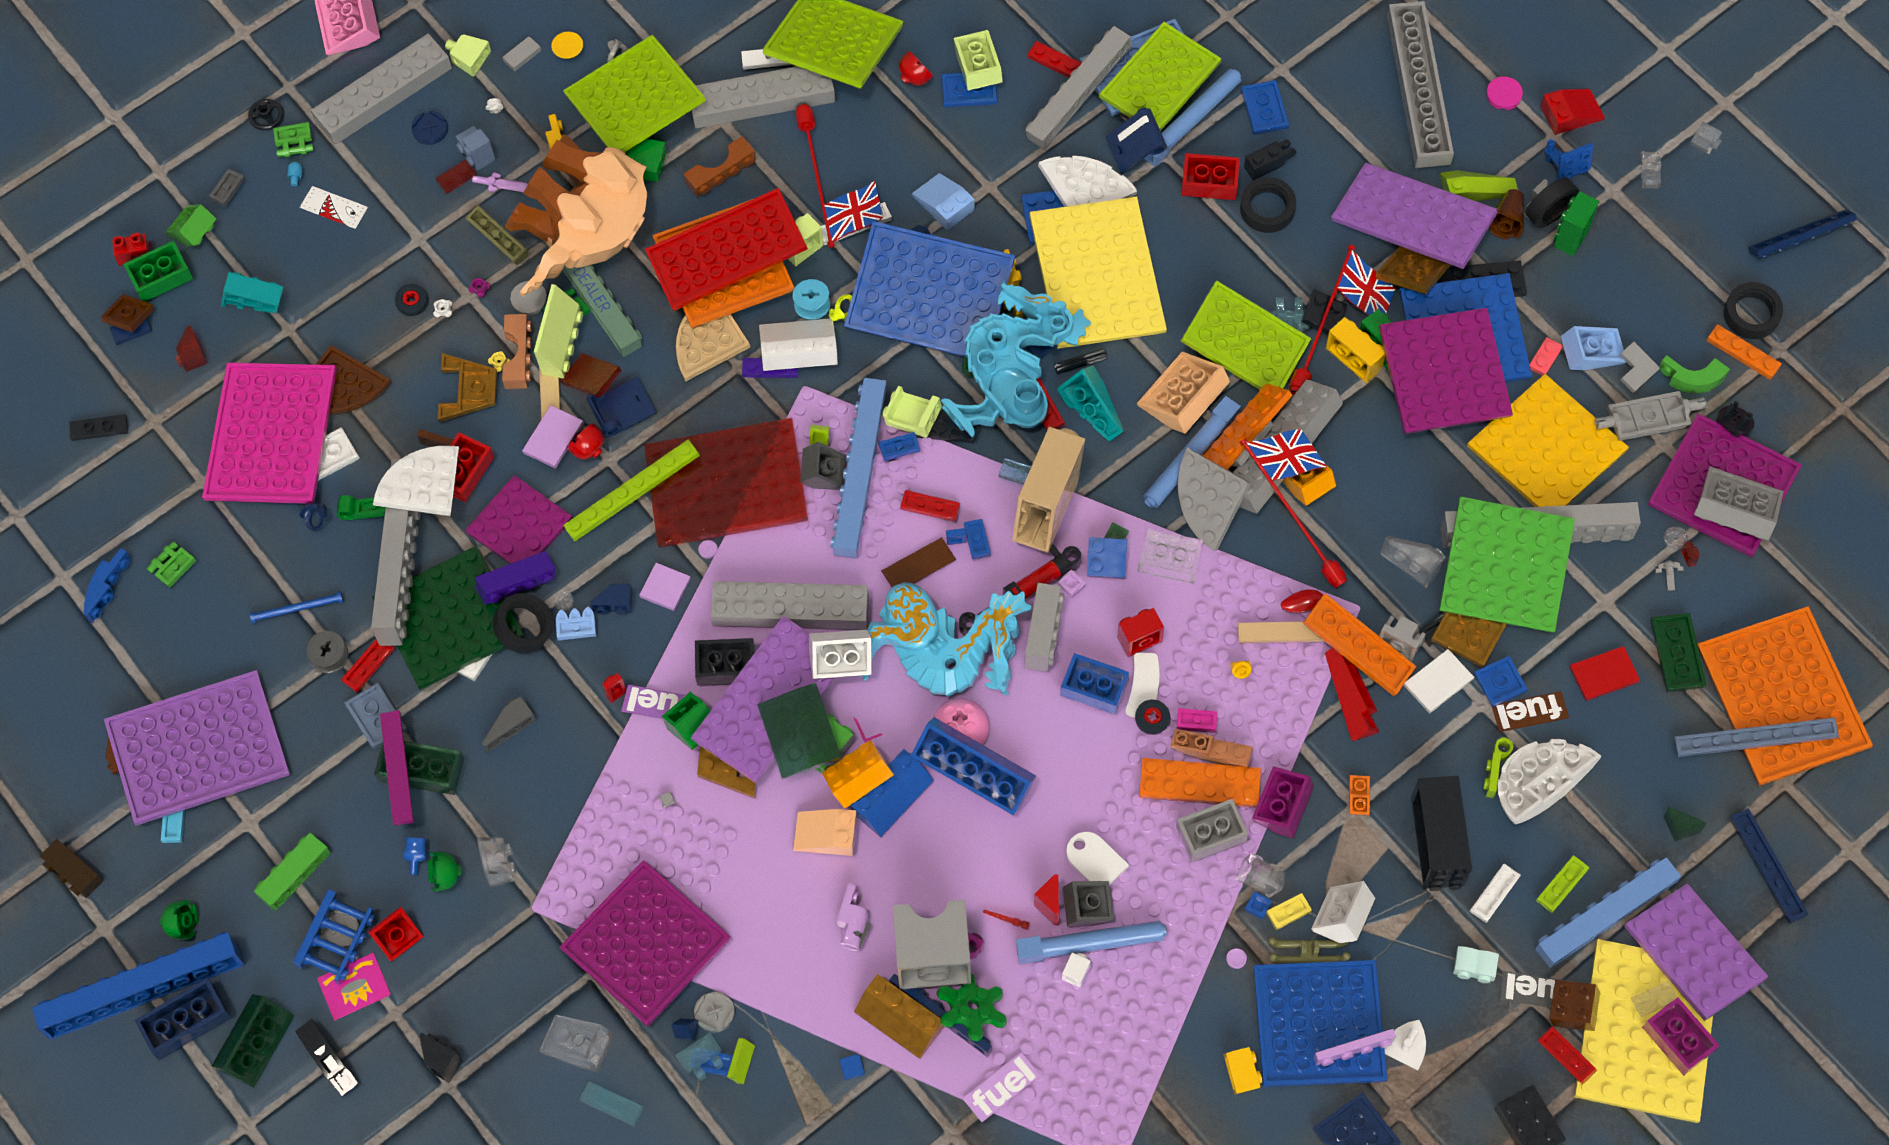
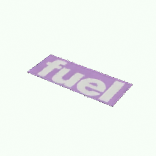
[963,1052,1041,1122]

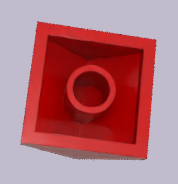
[1034,874,1059,925]
[368,906,423,962]

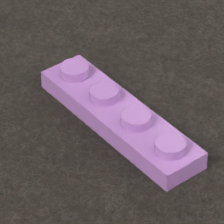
[1314,1029,1396,1066]

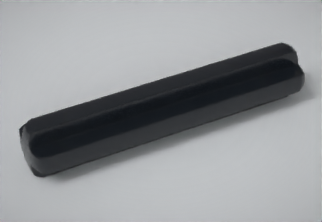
[1054,348,1107,374]

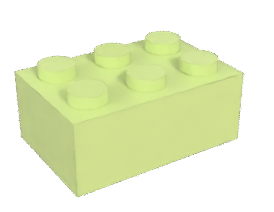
[954,30,1002,90]

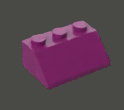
[1252,766,1314,838]

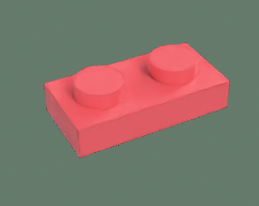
[1530,337,1563,376]

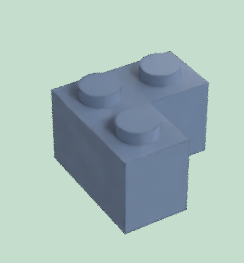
[455,126,495,171]

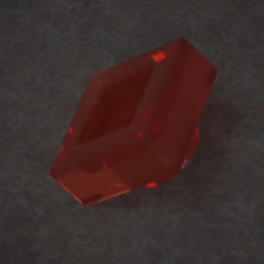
[1681,541,1700,567]

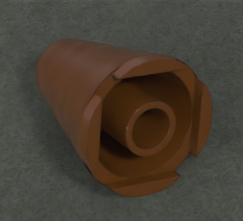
[1489,189,1524,240]

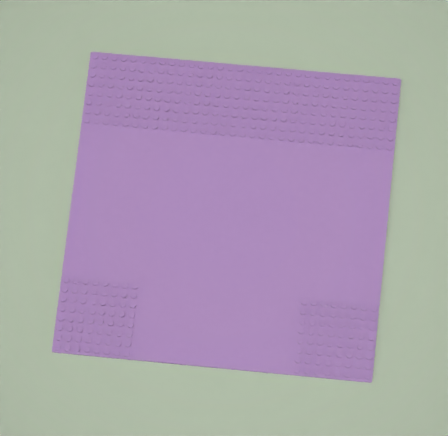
[532,386,1360,1145]

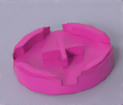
[1486,77,1523,110]

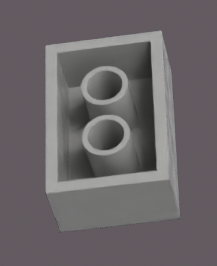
[1176,799,1248,862]

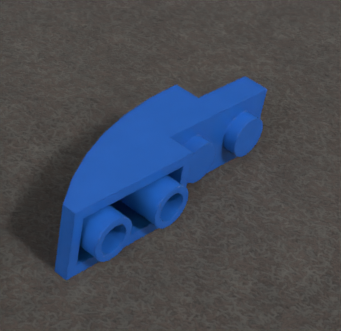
[84,548,131,623]

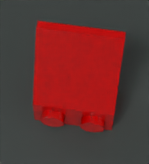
[1540,89,1605,135]

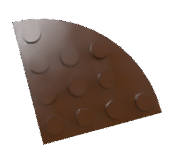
[316,345,392,415]

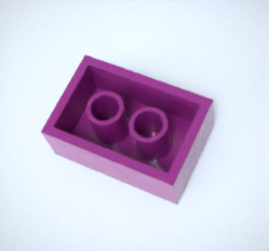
[1642,997,1720,1076]

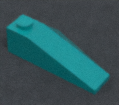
[1057,366,1124,442]

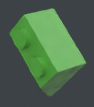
[165,204,216,247]

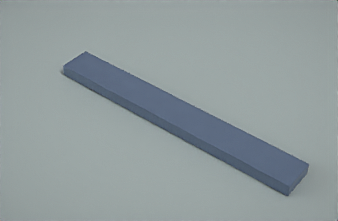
[1674,717,1839,757]

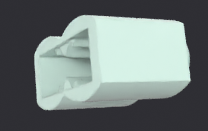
[1453,946,1499,983]

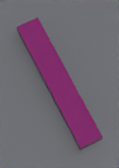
[380,710,414,826]

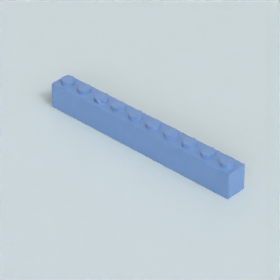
[830,378,887,558]

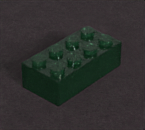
[374,741,464,795]

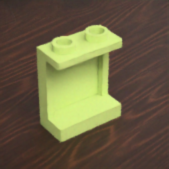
[883,386,942,438]

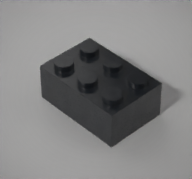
[695,638,755,685]
[1494,1085,1566,1145]

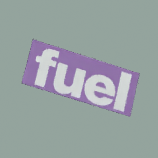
[621,685,686,719]

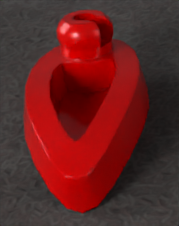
[1281,589,1323,613]

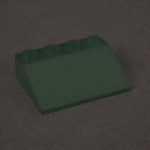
[757,683,841,779]

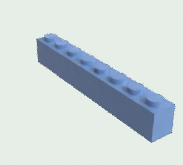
[1535,857,1682,969]

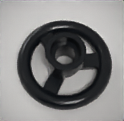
[248,99,284,130]

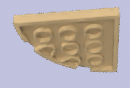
[676,314,750,382]

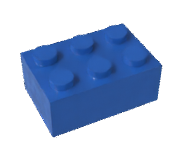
[1060,653,1129,715]

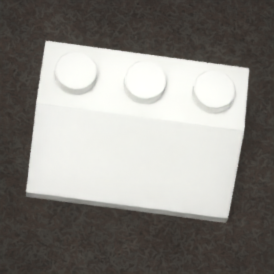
[809,630,871,679]
[1311,881,1375,943]

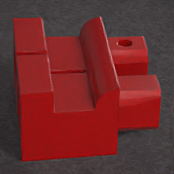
[112,232,152,266]

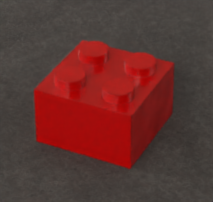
[1117,608,1164,657]

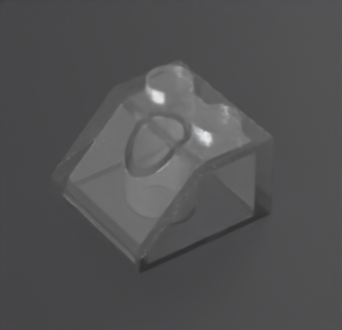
[477,837,516,887]
[1235,854,1285,898]

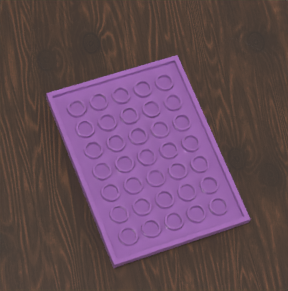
[104,670,290,826]

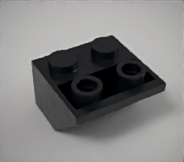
[419,1032,463,1083]

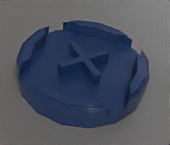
[412,111,448,145]

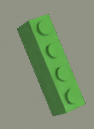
[254,833,331,912]

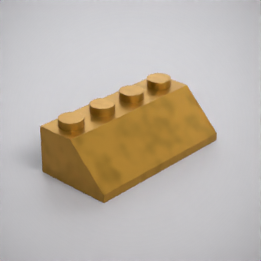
[854,974,944,1059]

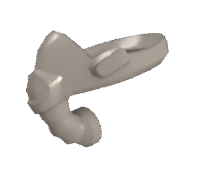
[607,39,628,62]

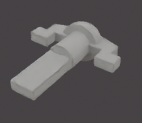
[1656,560,1684,591]

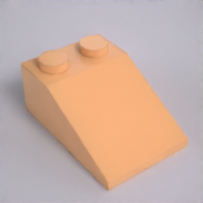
[793,809,857,856]

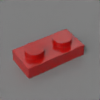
[602,673,626,704]

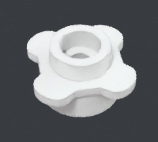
[433,299,452,318]

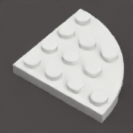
[1038,156,1137,207]
[373,446,459,516]

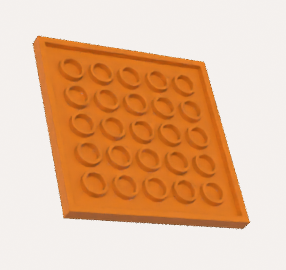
[652,199,794,328]

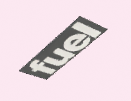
[1500,971,1573,1008]

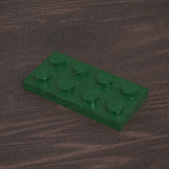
[1650,613,1707,692]

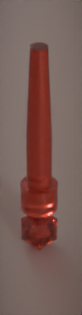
[983,910,1029,930]

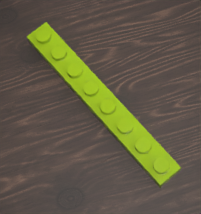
[564,439,700,542]

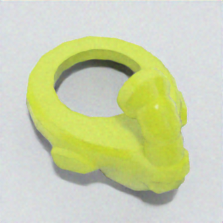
[829,294,852,321]

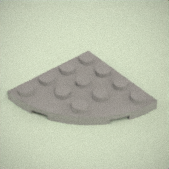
[1178,448,1251,551]

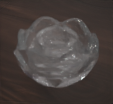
[1664,527,1688,550]

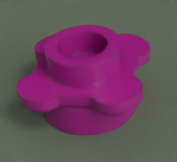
[468,278,490,297]

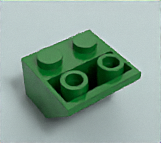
[661,691,710,750]

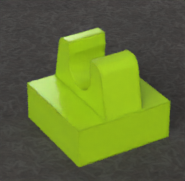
[809,425,830,446]

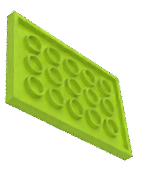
[1099,22,1221,131]
[1181,280,1311,390]

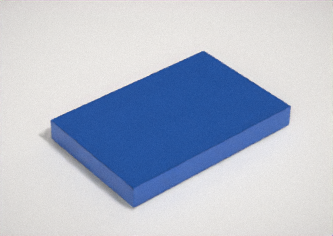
[941,73,997,107]
[1241,80,1289,134]

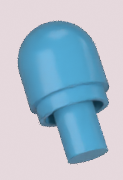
[287,162,303,187]

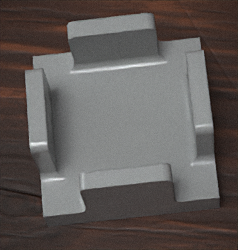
[1380,615,1426,662]

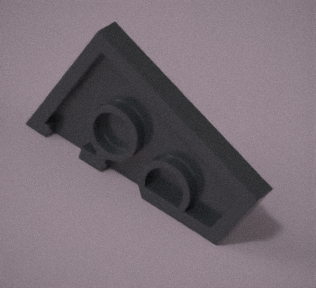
[915,409,981,443]

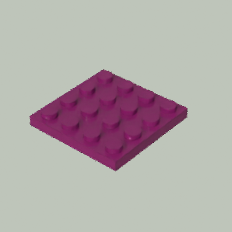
[465,475,573,564]

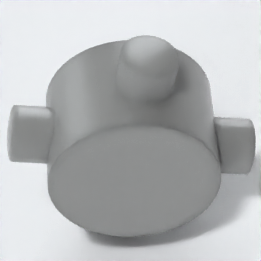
[658,792,675,808]

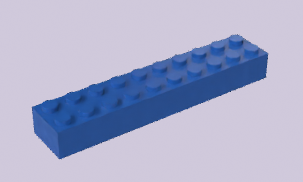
[32,932,245,1040]

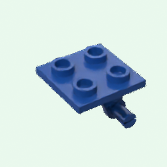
[1545,139,1594,180]

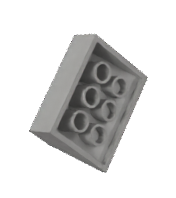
[1694,466,1784,541]

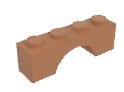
[502,314,532,389]

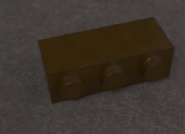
[40,839,103,898]

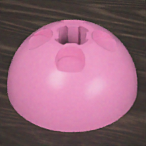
[933,698,990,745]

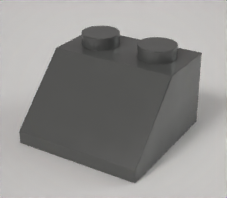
[800,442,846,490]
[1062,881,1114,927]

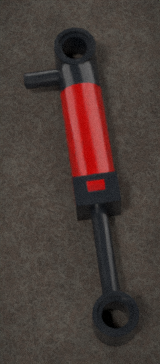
[959,543,1081,636]

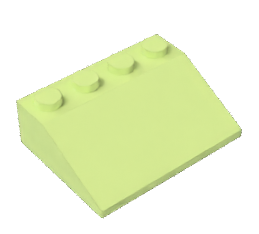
[534,284,583,378]

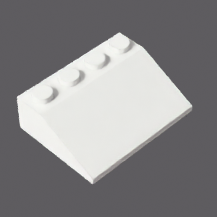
[759,319,838,371]

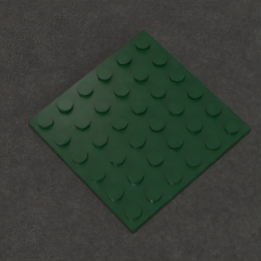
[372,546,525,690]

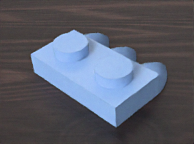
[556,607,596,641]

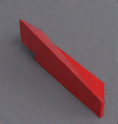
[1325,647,1380,741]

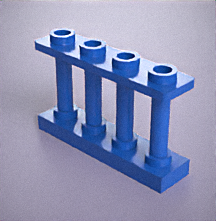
[293,889,375,984]

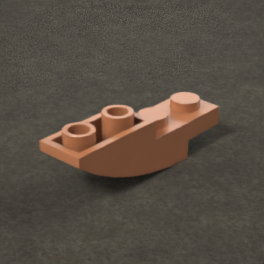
[1170,729,1253,767]

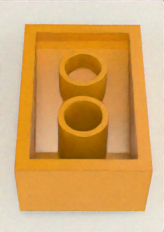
[1282,465,1336,506]

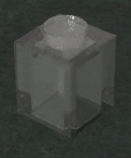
[1691,122,1722,154]

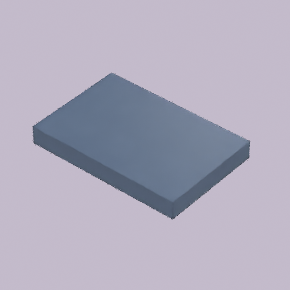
[344,683,408,750]

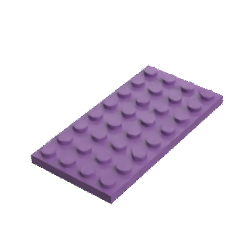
[1331,162,1497,269]
[691,616,835,783]

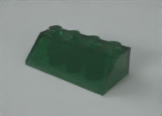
[211,994,294,1088]

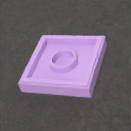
[639,563,691,611]

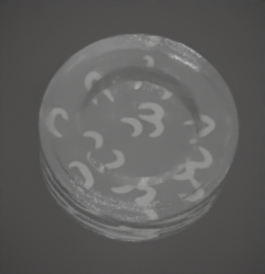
[554,591,574,611]

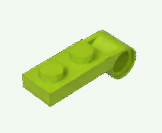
[1483,738,1513,798]

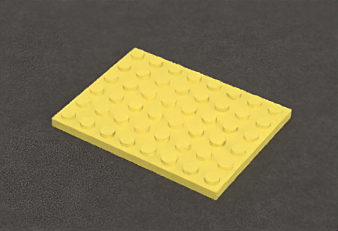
[1029,197,1167,349]
[1574,939,1713,1123]

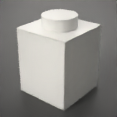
[1062,953,1091,987]

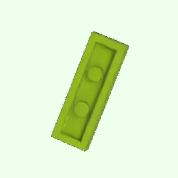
[1536,855,1590,913]

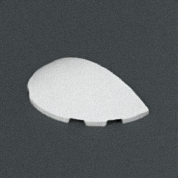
[1498,739,1601,825]

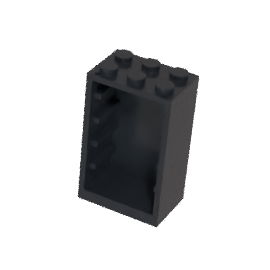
[1411,776,1472,891]

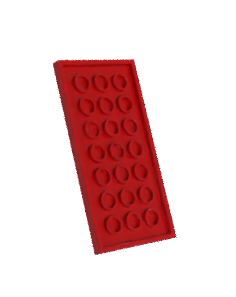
[645,188,808,311]

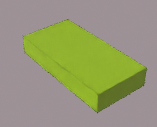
[727,1038,755,1085]

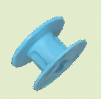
[792,279,831,320]

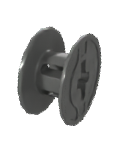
[306,631,349,674]

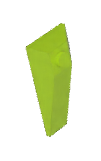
[1440,170,1518,202]

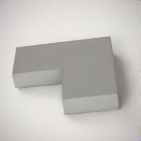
[1620,342,1660,393]

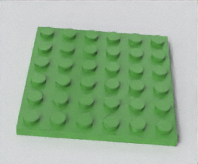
[1439,497,1575,633]

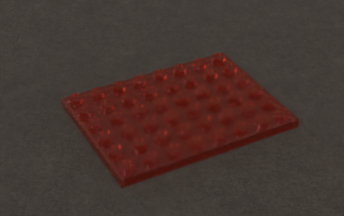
[644,418,809,547]

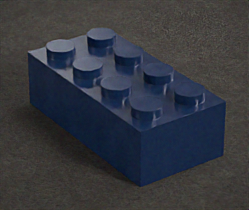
[134,978,231,1060]

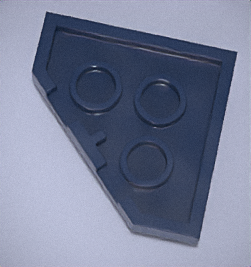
[1312,1092,1401,1145]

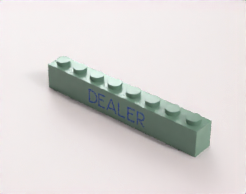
[546,243,642,357]

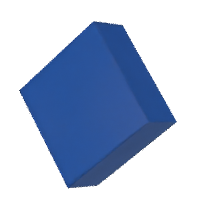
[946,528,966,545]
[1245,891,1272,920]
[839,1054,865,1080]

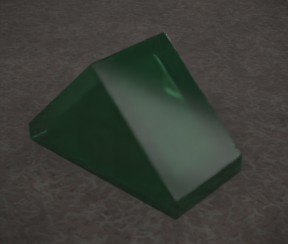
[1663,807,1706,841]

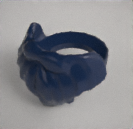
[299,502,327,531]

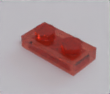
[435,160,476,194]

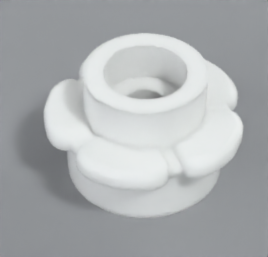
[486,98,503,114]

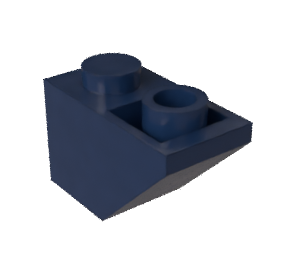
[591,584,633,615]

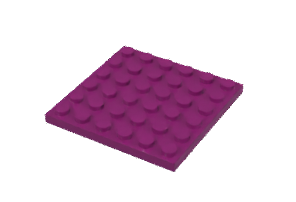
[1379,308,1513,434]
[1648,413,1802,558]
[559,860,731,1028]

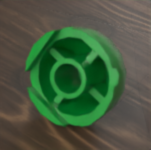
[428,851,461,892]
[160,900,199,940]

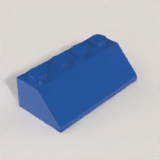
[851,749,934,837]

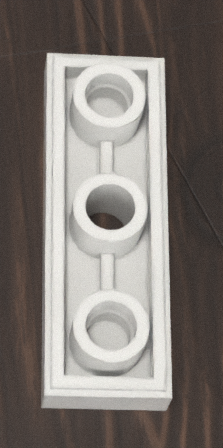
[741,49,793,70]

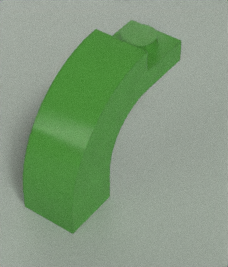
[1659,355,1730,393]

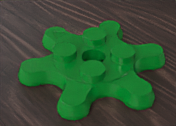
[937,973,1007,1042]

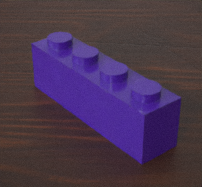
[475,551,556,605]

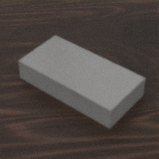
[502,36,541,71]

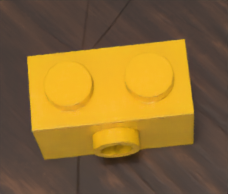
[1223,1047,1262,1095]

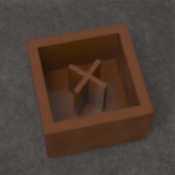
[1549,980,1600,1031]

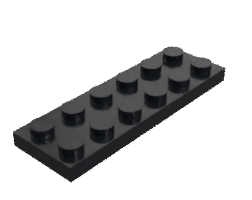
[1436,260,1527,297]

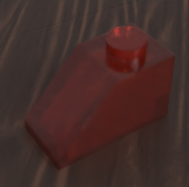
[175,326,207,372]

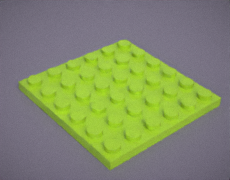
[763,0,904,89]
[563,35,706,152]

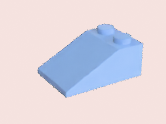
[912,173,975,231]
[1561,326,1626,370]

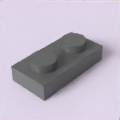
[209,168,245,207]

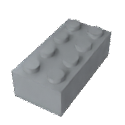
[1025,583,1064,672]

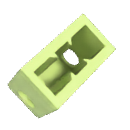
[445,35,491,77]

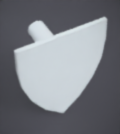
[1384,1020,1426,1070]

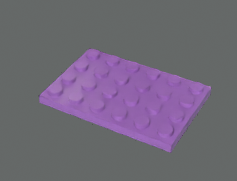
[1624,884,1768,1021]

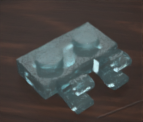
[1271,297,1309,331]
[675,1033,724,1082]

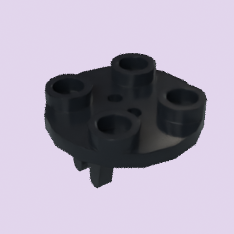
[1716,401,1755,437]

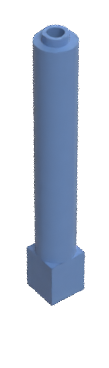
[1144,69,1241,167]
[1143,396,1241,508]
[1016,921,1167,964]

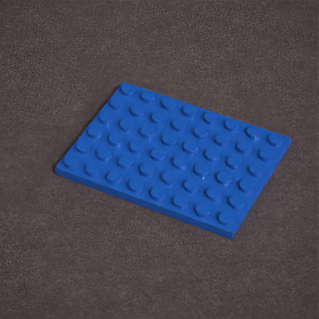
[844,221,1015,357]

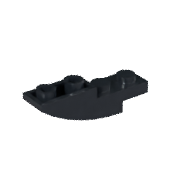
[295,1018,359,1096]

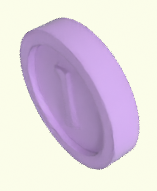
[698,540,718,559]
[1226,948,1247,969]

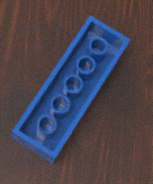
[911,717,1037,815]

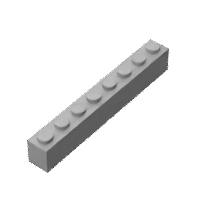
[1026,26,1132,149]

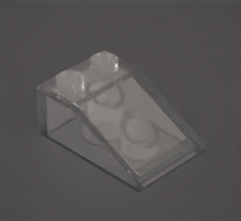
[1381,536,1445,588]
[539,1015,615,1072]

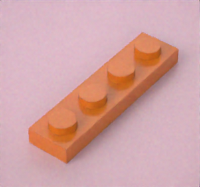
[1706,324,1782,380]

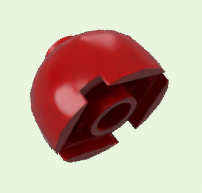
[899,51,933,86]
[567,423,604,460]

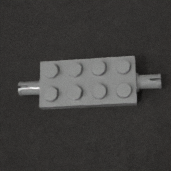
[1594,391,1706,441]

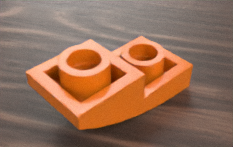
[1349,775,1370,815]

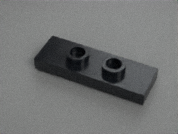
[69,414,128,441]

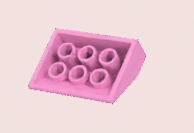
[314,0,380,55]

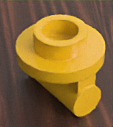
[1230,660,1252,679]

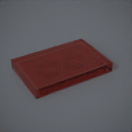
[560,353,622,398]

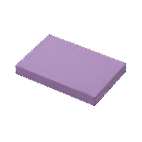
[522,405,584,469]

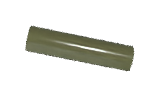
[465,205,528,264]

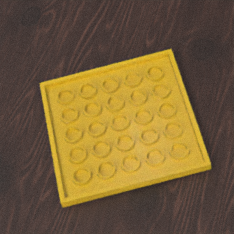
[1467,374,1629,507]

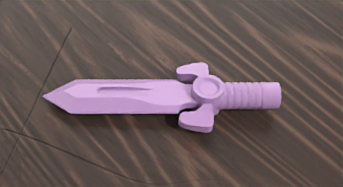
[472,173,528,192]

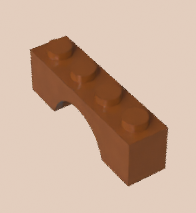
[683,136,756,198]

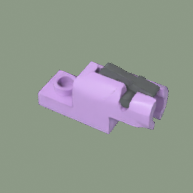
[837,883,871,951]

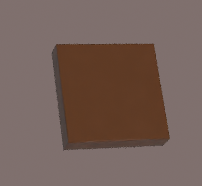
[101,294,154,332]

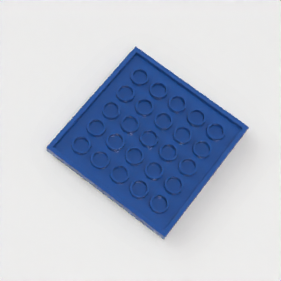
[1399,273,1532,382]
[1253,960,1387,1087]

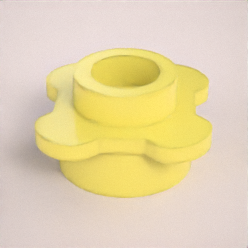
[488,351,510,372]

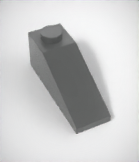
[482,696,536,753]

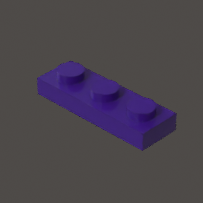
[742,358,798,378]

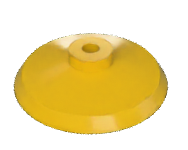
[551,32,583,58]

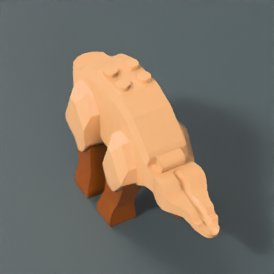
[504,134,647,297]

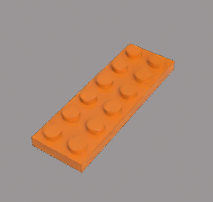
[1203,383,1293,470]
[1303,593,1416,696]
[1139,758,1261,808]

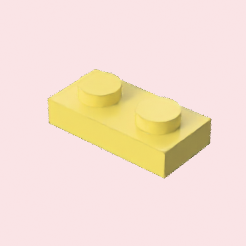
[1266,893,1312,930]

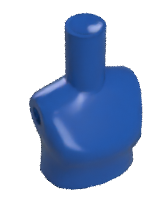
[403,838,427,875]

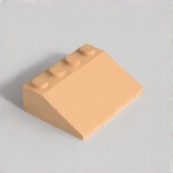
[1137,352,1230,434]

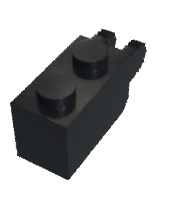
[1244,139,1297,181]

